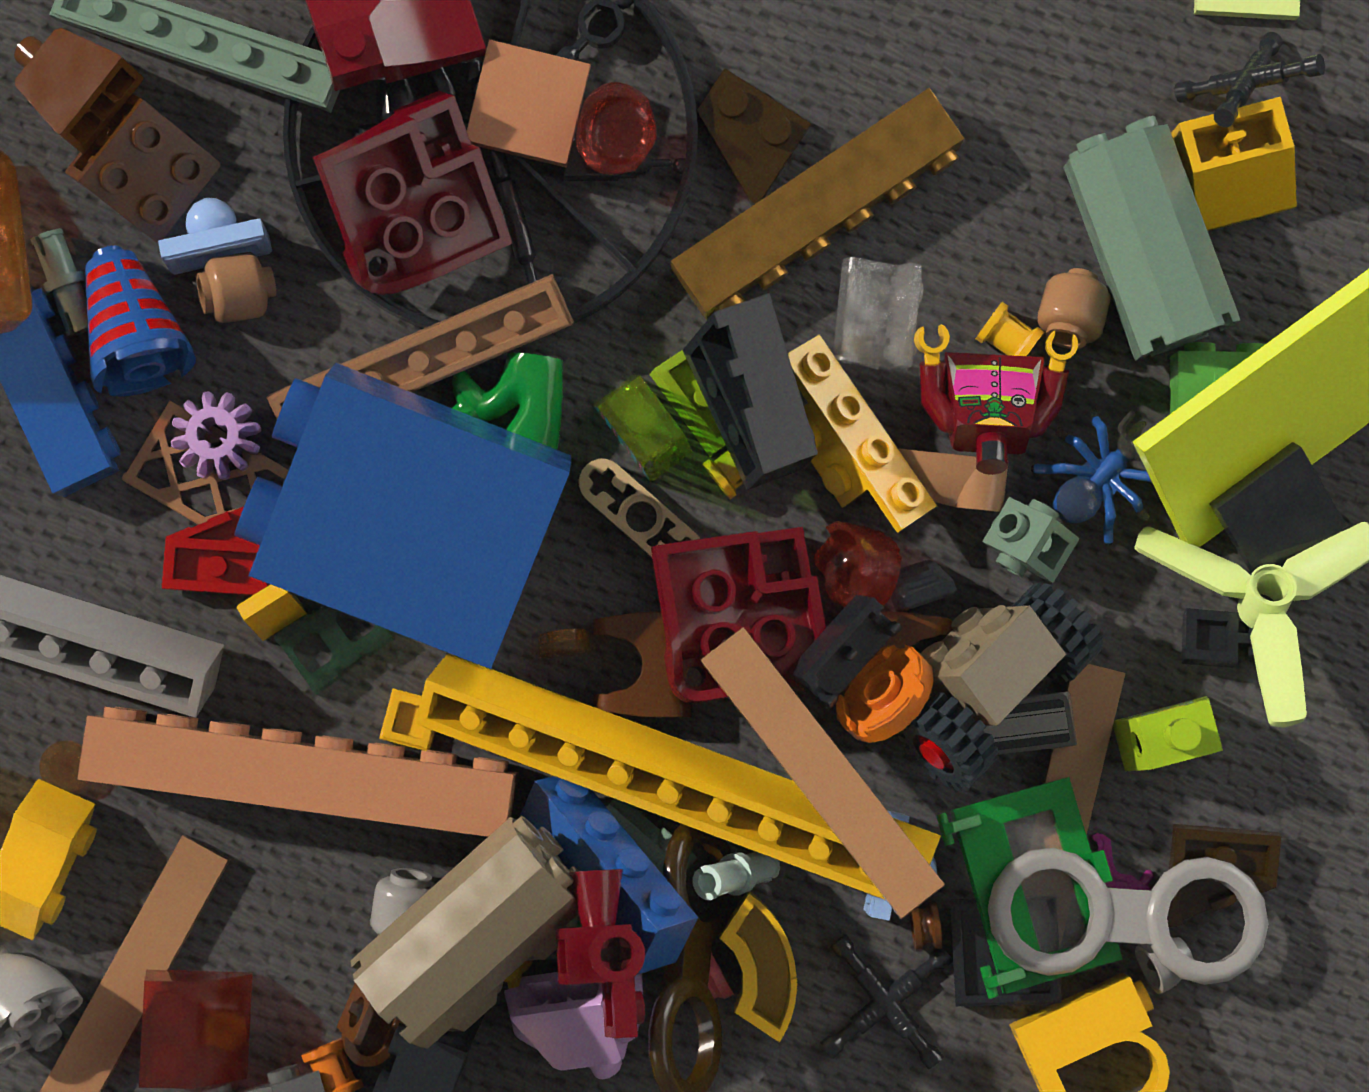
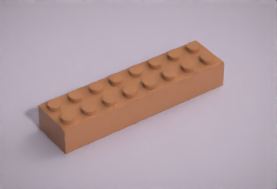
[77,706,519,837]

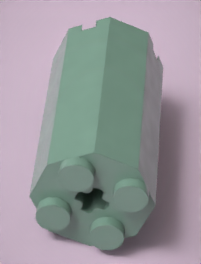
[1063,116,1241,361]

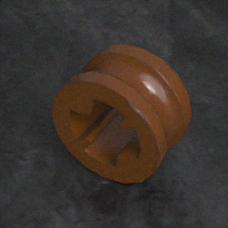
[909,902,942,952]

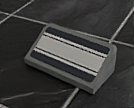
[983,692,1077,755]

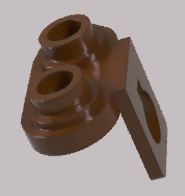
[337,983,404,1067]

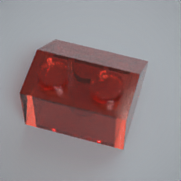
[139,970,253,1089]

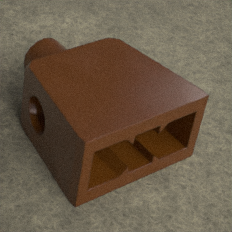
[14,28,145,155]

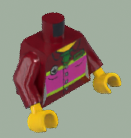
[914,324,1078,475]

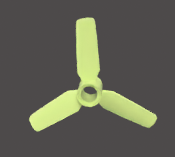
[1134,522,1369,728]

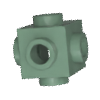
[982,497,1080,583]

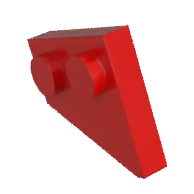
[162,506,270,596]

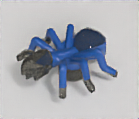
[1031,408,1153,546]

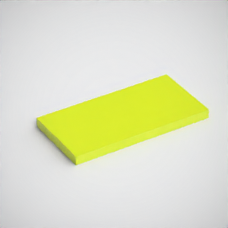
[1133,269,1369,548]

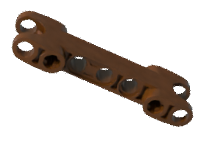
[593,612,953,717]

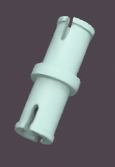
[693,852,780,900]

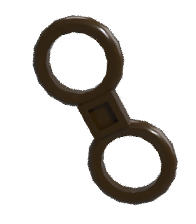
[648,824,734,1092]

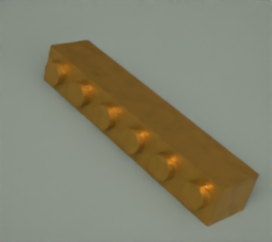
[671,88,965,319]

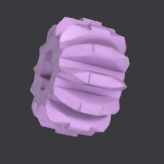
[171,391,261,480]

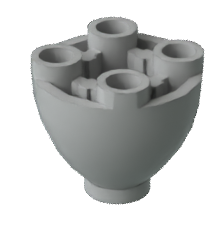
[0,945,83,1064]

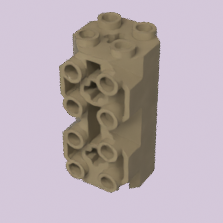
[350,816,580,1049]

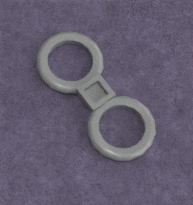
[988,848,1269,985]

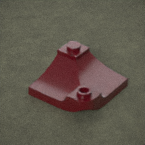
[305,0,486,91]
[313,91,513,295]
[651,527,826,703]

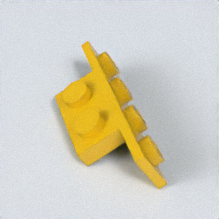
[788,334,937,533]

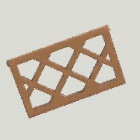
[122,401,289,525]

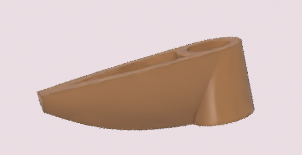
[898,449,1009,512]

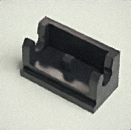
[786,595,902,709]

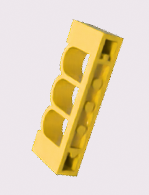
[1009,973,1170,1092]

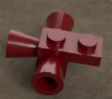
[556,869,645,1039]

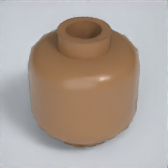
[196,252,276,323]
[1038,268,1111,349]

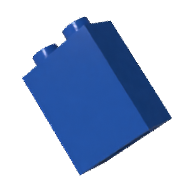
[234,363,571,669]

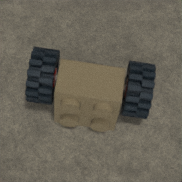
[898,583,1103,791]

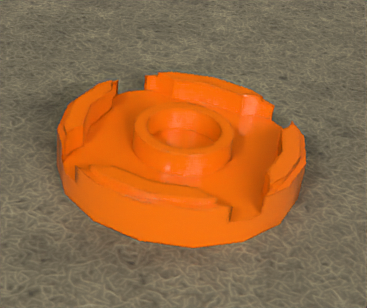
[836,645,934,743]

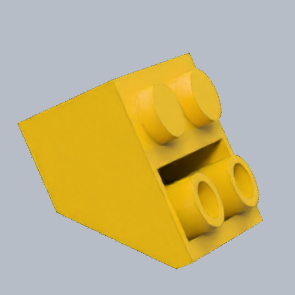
[1171,97,1297,231]

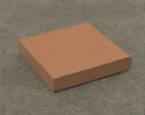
[467,40,591,168]

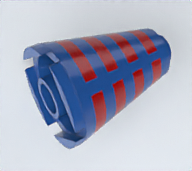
[85,246,196,396]

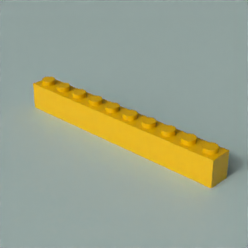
[415,653,941,911]

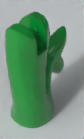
[452,352,563,450]

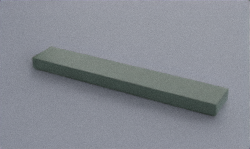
[49,0,340,113]

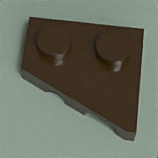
[697,68,811,206]
[1167,824,1282,927]

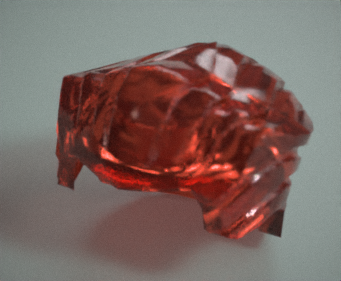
[576,82,657,175]
[814,521,902,607]

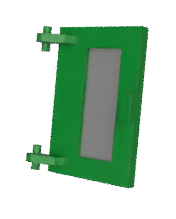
[936,777,1123,999]

